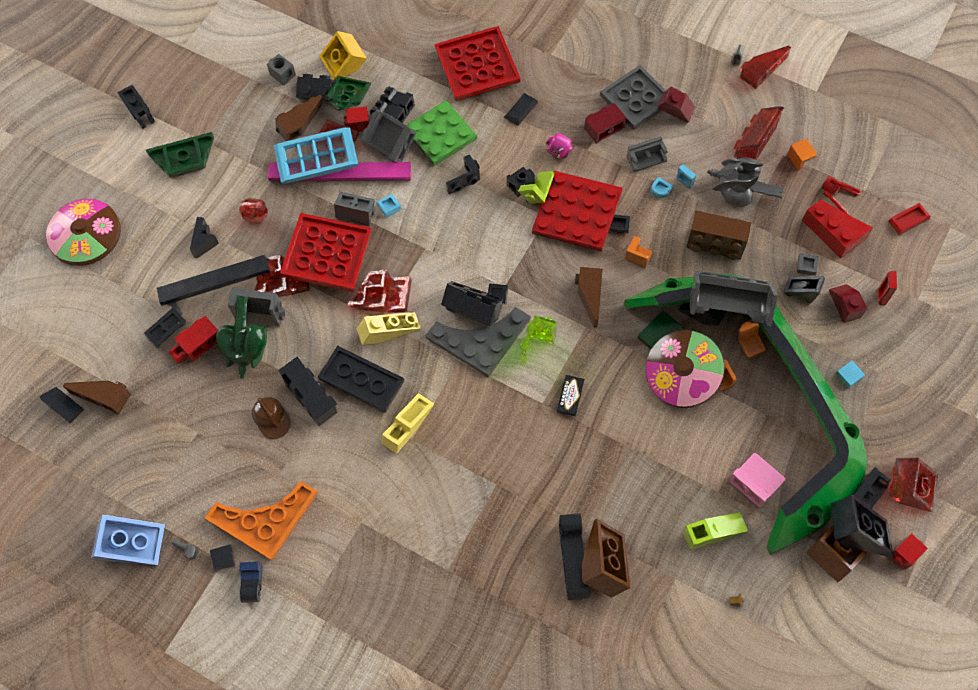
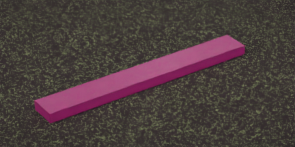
[268,162,411,181]

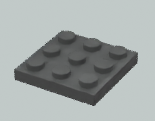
[600,65,666,130]

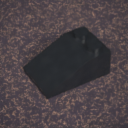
[831,495,894,557]

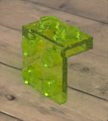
[520,315,557,364]

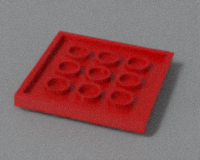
[434,26,521,101]
[532,171,623,252]
[280,213,372,293]

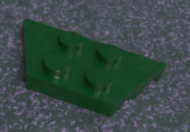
[146,132,214,178]

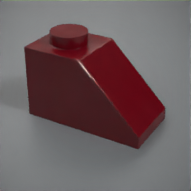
[657,86,695,123]
[828,284,867,323]

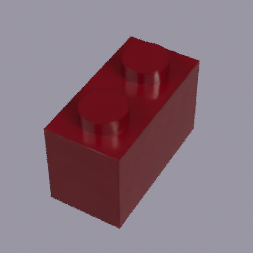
[584,103,626,143]

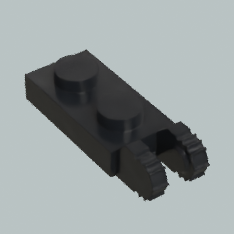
[117,84,155,129]

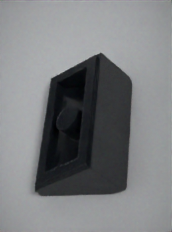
[39,387,84,424]

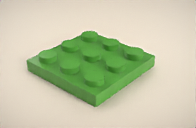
[407,100,477,166]

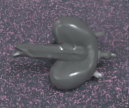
[707,157,784,207]

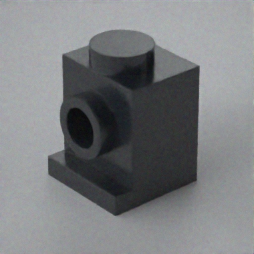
[507,167,535,197]

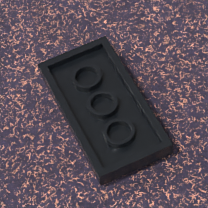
[318,345,405,413]

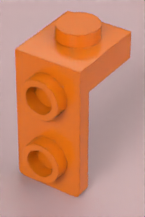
[738,321,766,359]

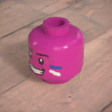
[546,133,573,159]

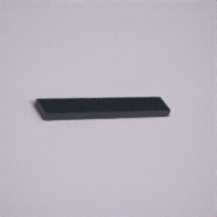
[157,255,270,306]

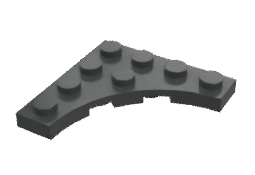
[425,307,531,378]

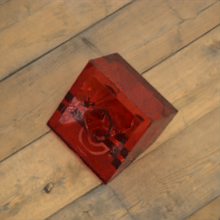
[889,458,938,512]

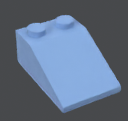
[91,515,165,565]

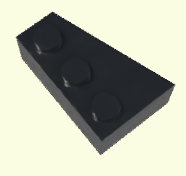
[441,281,505,327]
[278,356,338,426]

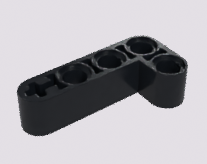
[559,513,589,600]

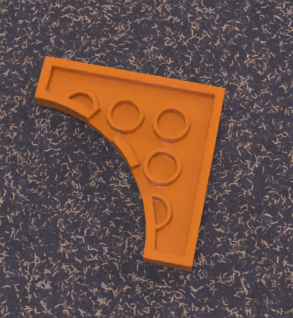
[205,481,318,561]

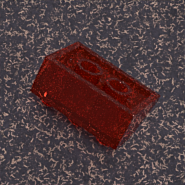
[734,106,784,161]

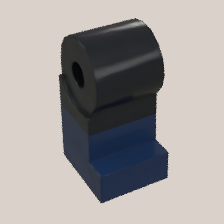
[240,562,263,603]

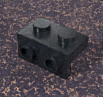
[296,74,335,100]

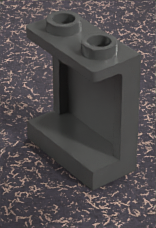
[361,110,417,162]
[228,288,285,326]

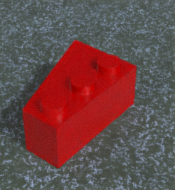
[802,200,873,259]

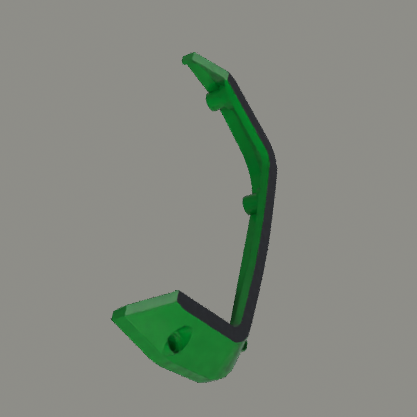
[624,273,867,555]

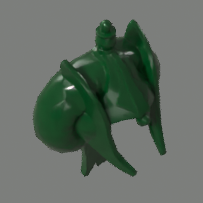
[216,295,269,379]

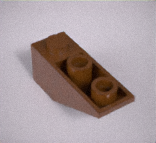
[275,95,322,141]

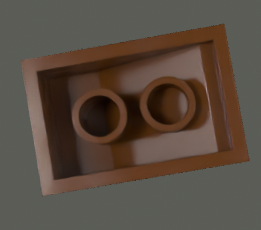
[581,519,630,598]
[806,523,867,583]

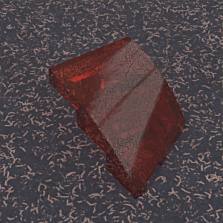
[254,254,310,297]
[348,270,412,313]

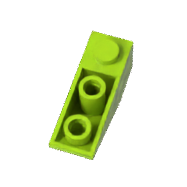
[683,512,748,551]

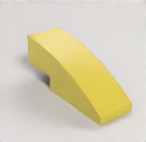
[381,393,434,454]

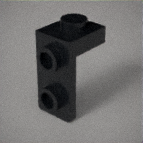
[446,154,480,194]

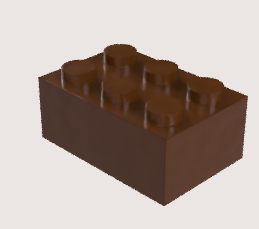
[686,211,752,260]

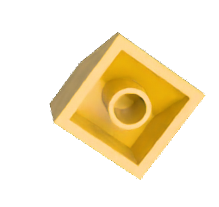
[319,31,367,81]

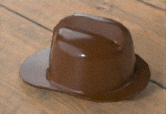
[252,397,290,439]

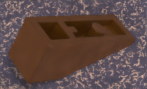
[575,267,603,328]
[63,380,131,414]

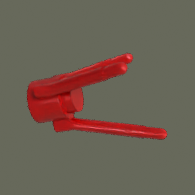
[822,176,861,214]

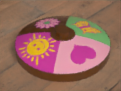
[46,199,121,266]
[646,330,725,408]

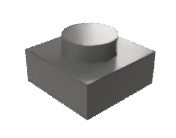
[797,253,819,276]

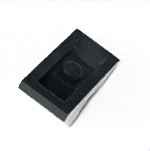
[190,217,219,258]
[784,276,825,304]

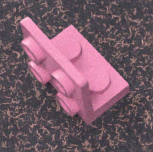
[728,453,785,508]

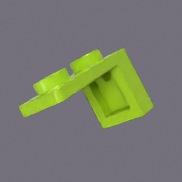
[518,171,554,204]

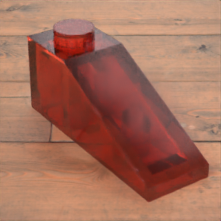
[740,45,791,89]

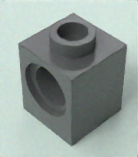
[266,54,296,85]

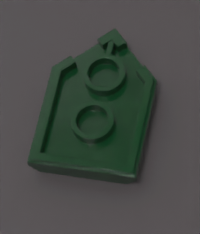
[327,76,371,111]

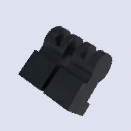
[370,86,415,123]

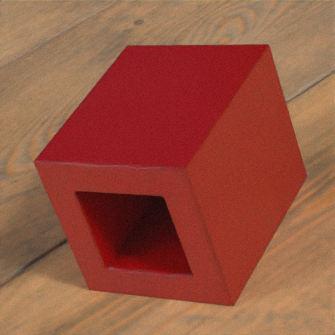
[344,106,370,133]
[892,533,928,570]

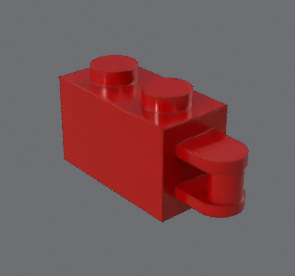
[168,316,218,364]

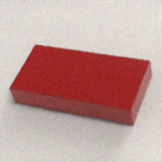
[888,203,931,235]
[878,271,897,305]

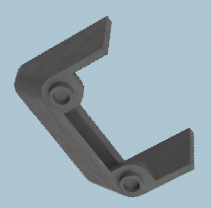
[689,271,778,326]

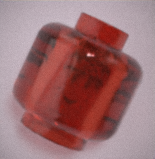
[239,198,268,223]

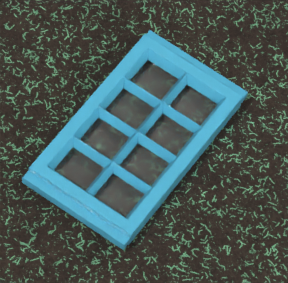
[274,127,359,184]

